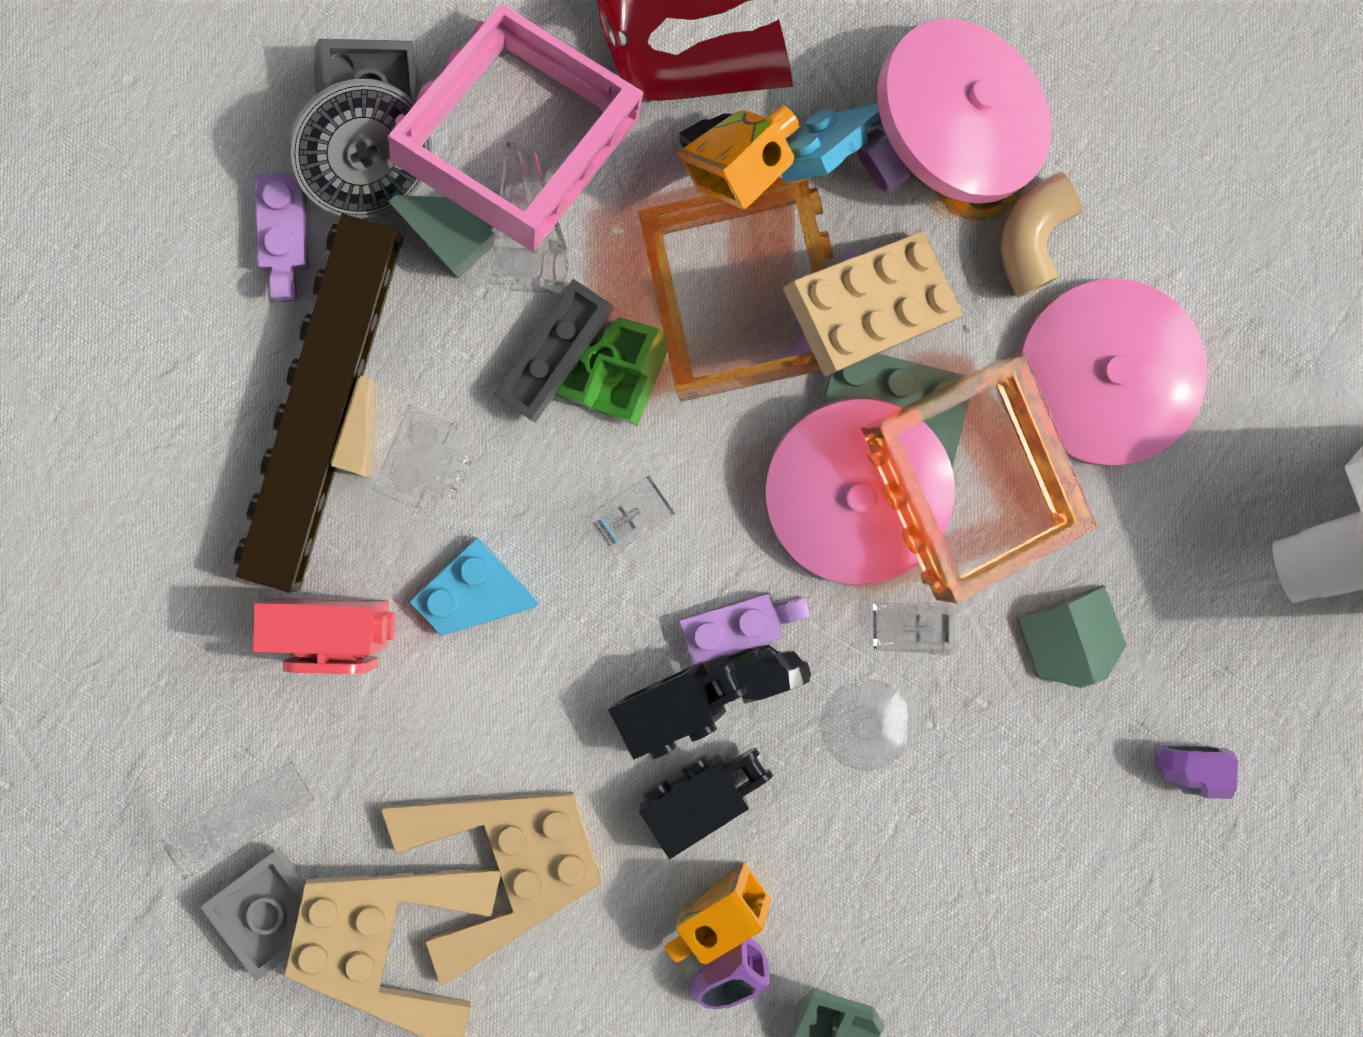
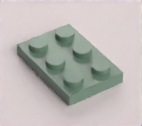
[823,354,975,467]

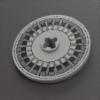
[289,78,432,218]

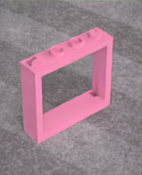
[387,3,643,253]

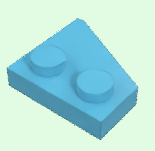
[781,103,882,182]
[410,538,540,636]

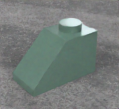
[388,195,500,278]

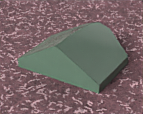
[1016,586,1126,688]
[789,989,884,1037]

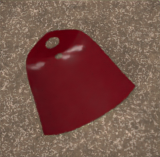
[597,0,793,101]

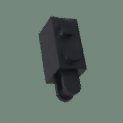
[608,661,748,760]
[639,747,774,860]

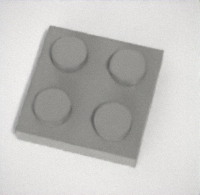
[200,847,305,981]

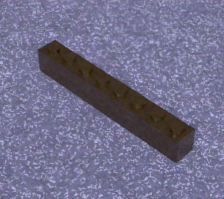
[234,213,404,593]

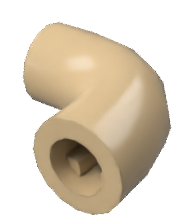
[1000,171,1082,298]

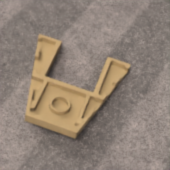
[381,792,603,986]
[284,866,501,1037]

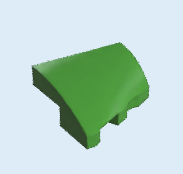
[555,317,672,426]

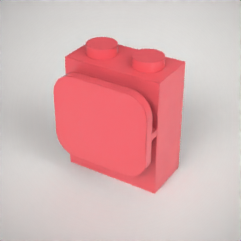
[253,598,396,674]

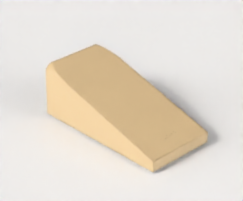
[330,376,375,477]

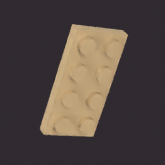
[783,231,963,377]

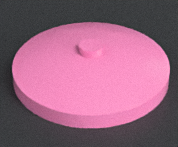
[877,19,1051,203]
[1016,279,1207,466]
[766,397,955,585]

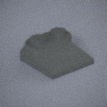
[314,39,418,104]

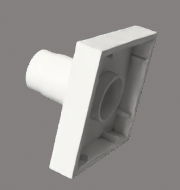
[1272,446,1363,604]

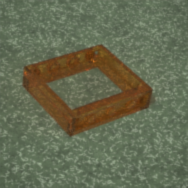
[638,177,833,402]
[861,354,1098,604]

